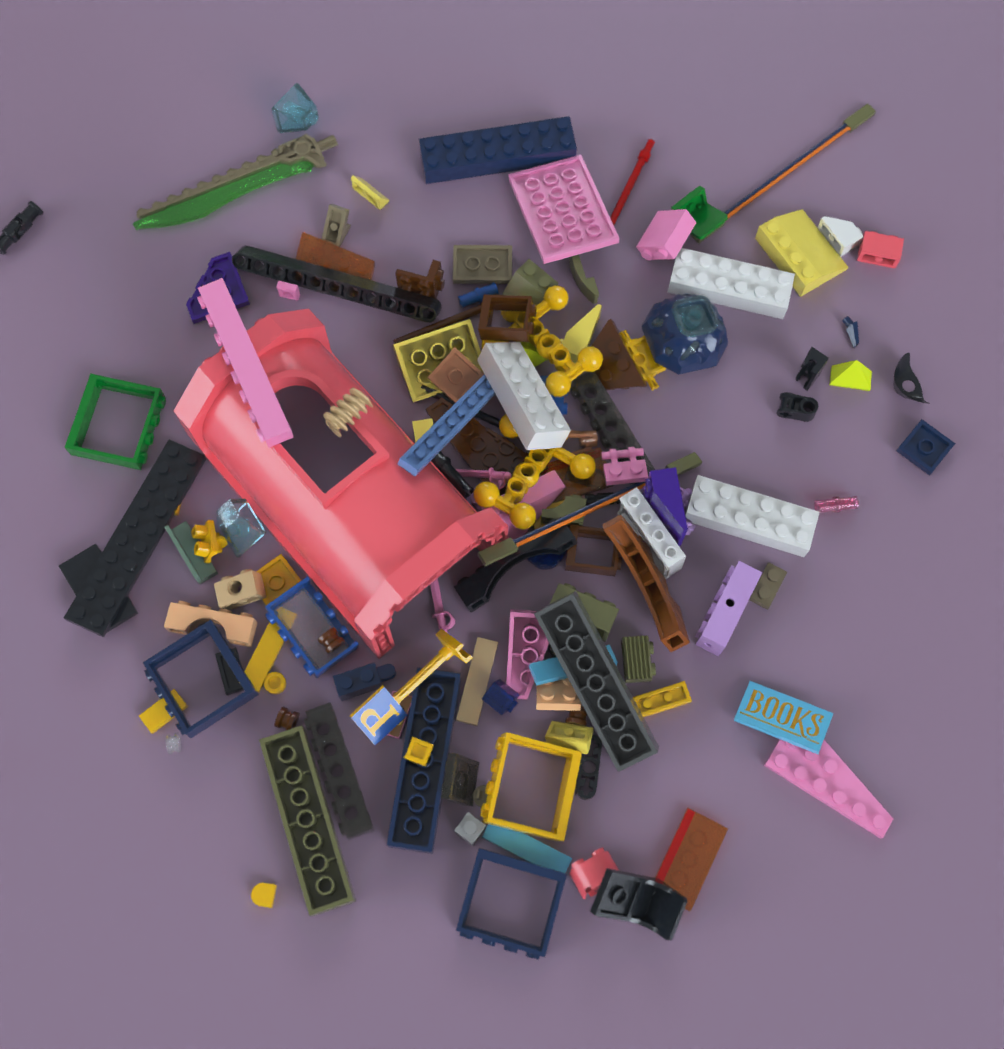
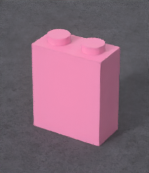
[636,209,696,260]

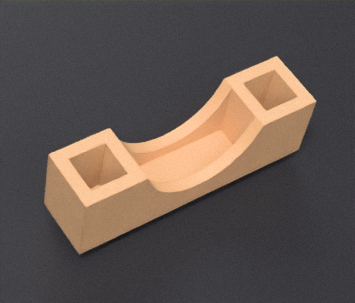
[164,601,258,647]

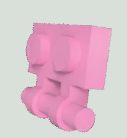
[601,447,648,486]

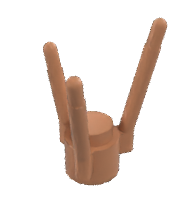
[567,430,598,455]

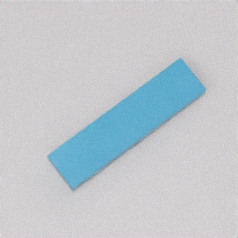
[529,644,618,686]
[482,824,572,873]

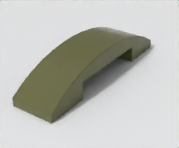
[569,254,599,304]

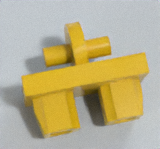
[191,520,228,563]

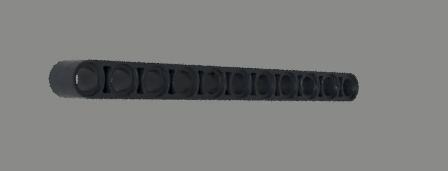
[232,246,442,323]

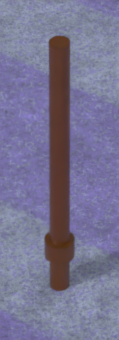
[393,302,482,344]

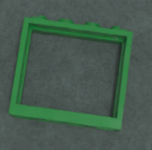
[64,373,166,470]

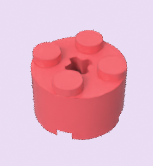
[569,848,619,899]

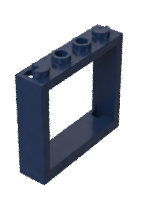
[143,620,259,738]
[456,848,567,959]

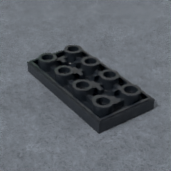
[59,543,138,632]

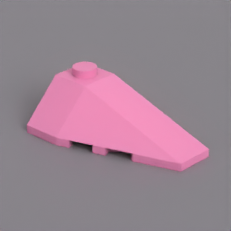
[481,470,566,539]
[506,609,549,700]

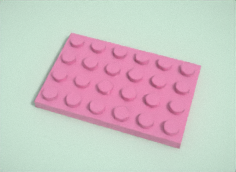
[508,155,619,264]

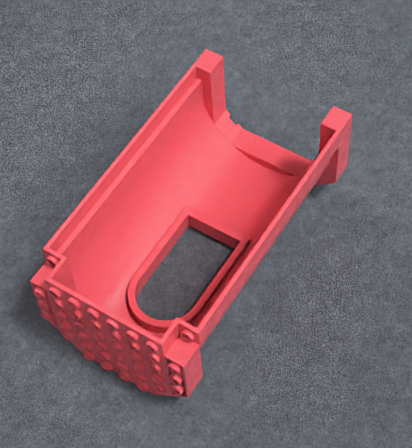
[174,308,508,659]

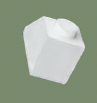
[817,216,864,257]

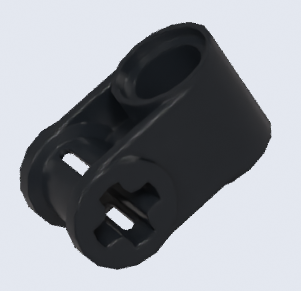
[777,392,819,422]

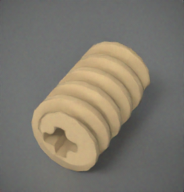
[323,388,373,437]

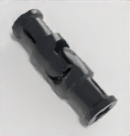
[0,201,44,255]

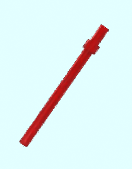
[610,139,655,225]

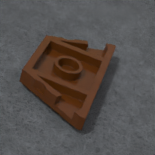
[592,319,647,391]

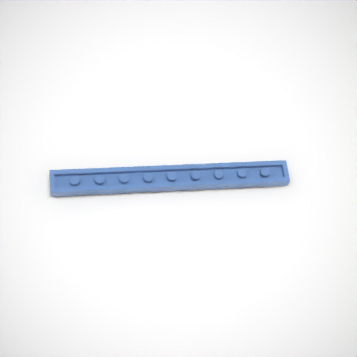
[398,374,495,477]

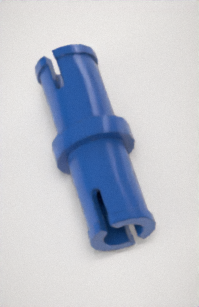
[458,282,499,308]

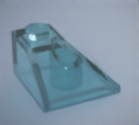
[272,83,319,133]
[216,499,266,557]

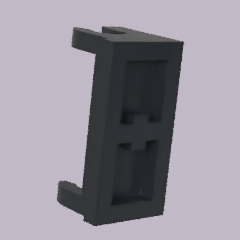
[796,347,829,391]

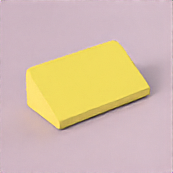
[351,175,389,210]
[545,721,593,754]

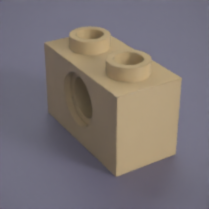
[214,569,267,610]

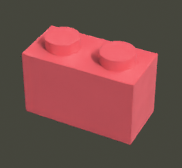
[857,231,904,269]

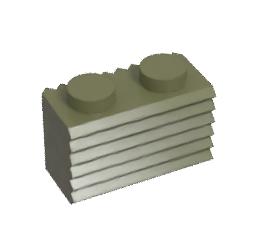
[621,635,656,683]

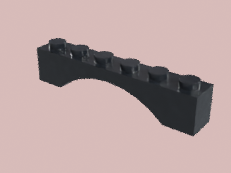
[454,517,577,613]

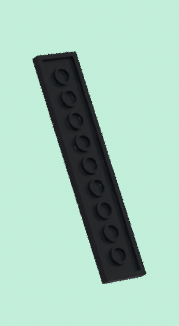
[64,439,206,638]

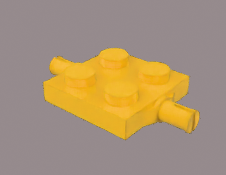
[620,330,666,391]

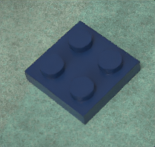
[896,419,956,476]

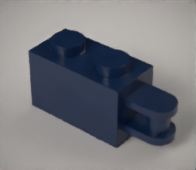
[333,662,396,701]

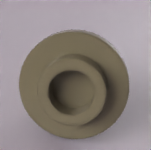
[473,785,488,807]

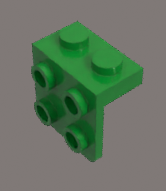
[671,185,728,239]

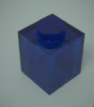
[482,679,520,715]

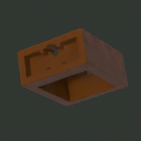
[478,294,537,342]
[565,525,622,577]

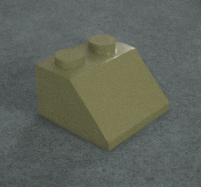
[502,259,558,306]

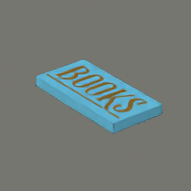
[734,681,834,754]

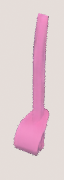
[456,467,512,489]
[430,578,455,633]

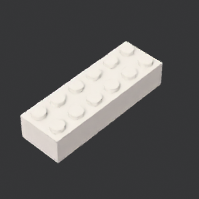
[667,248,795,319]
[477,342,571,450]
[685,475,820,557]

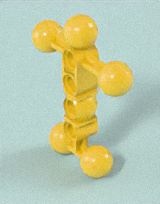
[481,285,603,397]
[473,414,596,529]

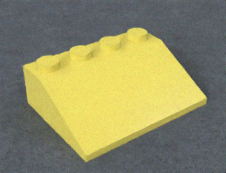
[755,209,849,297]
[392,319,484,403]

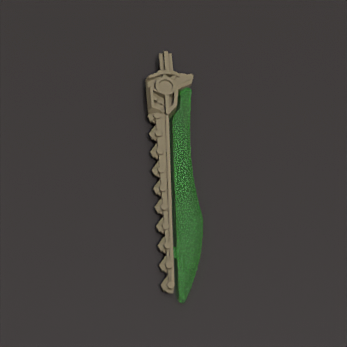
[133,133,338,230]

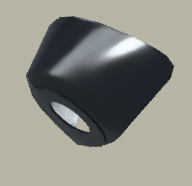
[893,353,930,404]

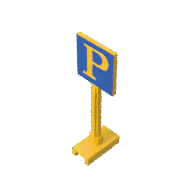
[350,629,472,745]

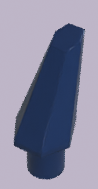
[842,316,859,348]

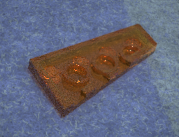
[296,232,375,280]

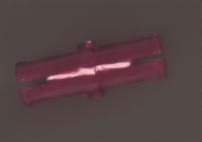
[814,496,859,513]

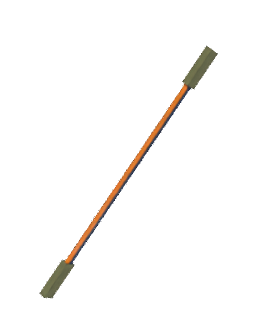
[691,103,876,244]
[478,452,702,566]

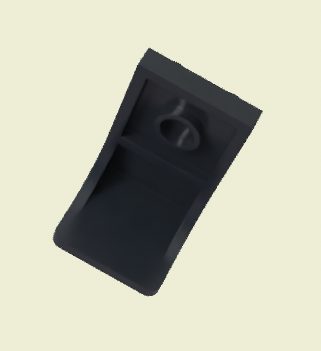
[590,868,687,941]

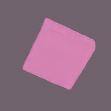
[277,281,300,301]

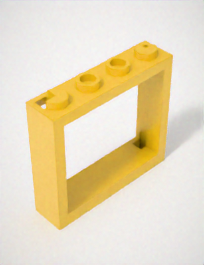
[480,732,582,842]

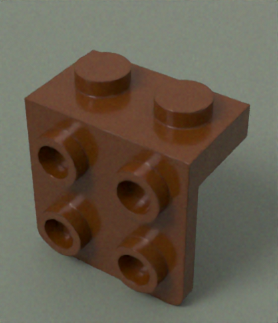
[395,260,445,299]

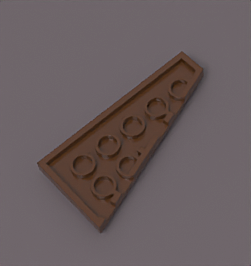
[426,398,548,495]

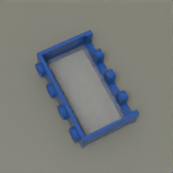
[265,576,359,678]

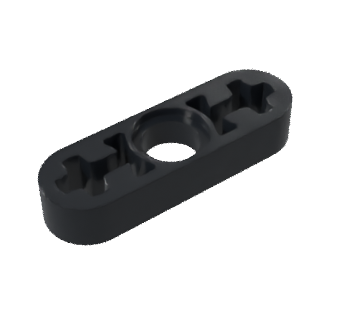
[576,735,602,800]

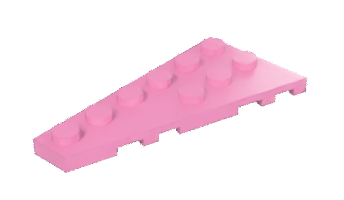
[764,739,893,839]

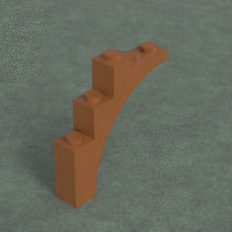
[602,514,690,652]

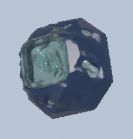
[641,294,728,375]

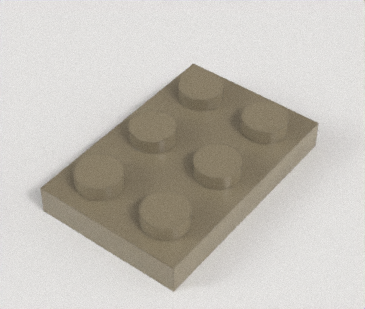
[453,245,512,284]

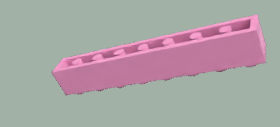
[197,278,293,448]

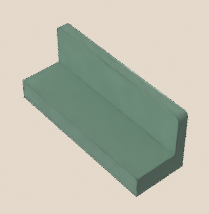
[165,521,218,584]

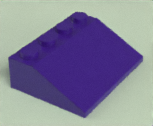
[641,467,688,547]

